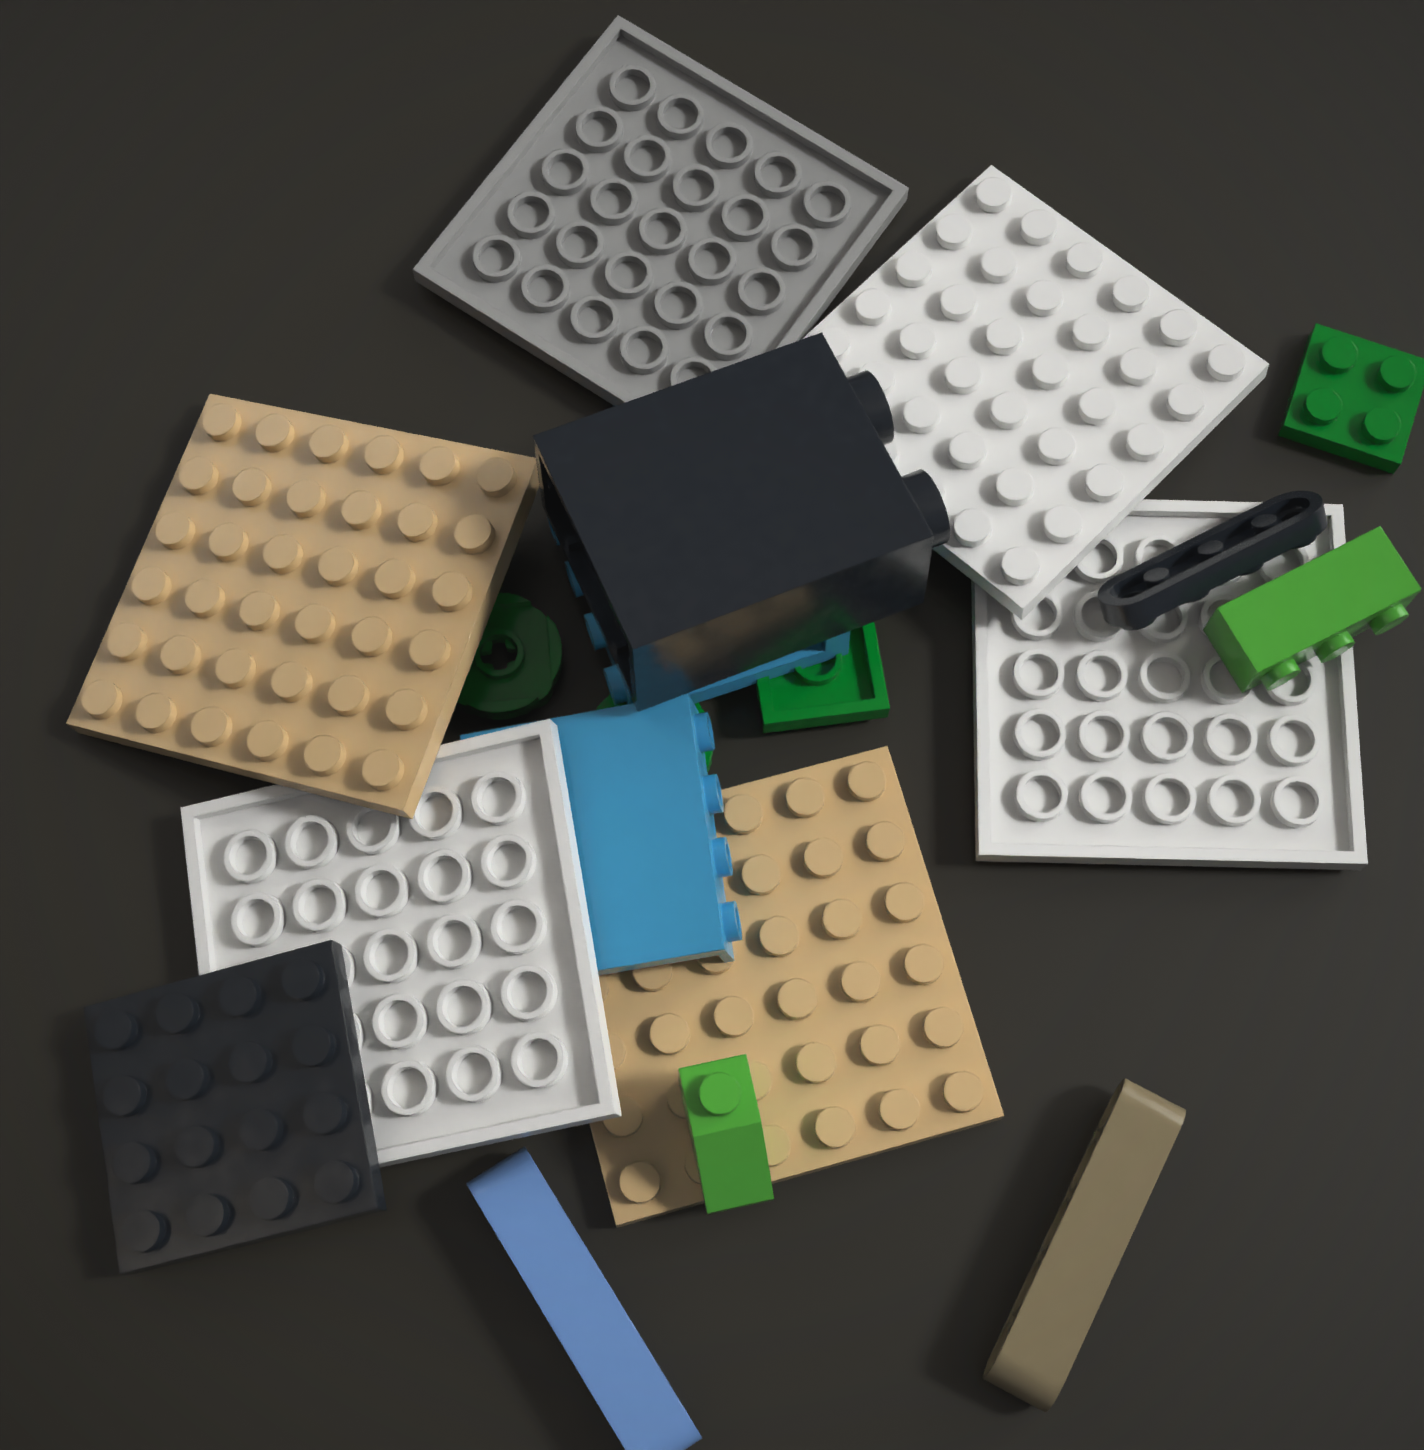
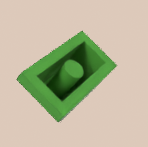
[678,1054,774,1215]

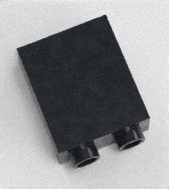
[533,332,950,712]

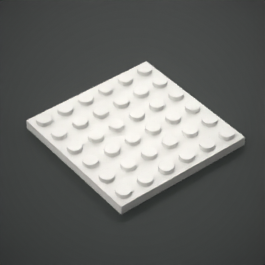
[801,165,1269,620]
[971,499,1368,870]
[180,719,622,1167]

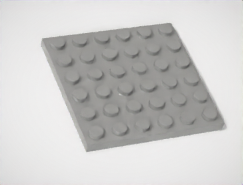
[413,15,909,406]

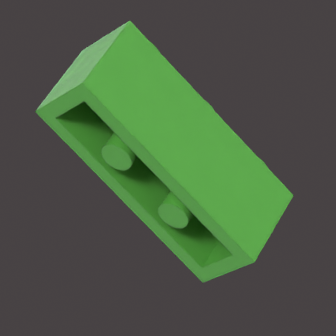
[1203,526,1422,693]

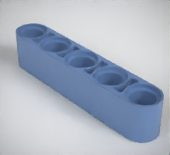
[466,1146,702,1450]

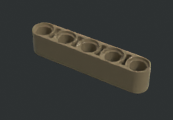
[983,1078,1186,1413]

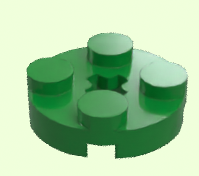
[456,593,563,720]

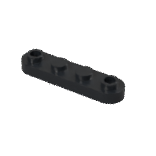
[1098,491,1327,631]

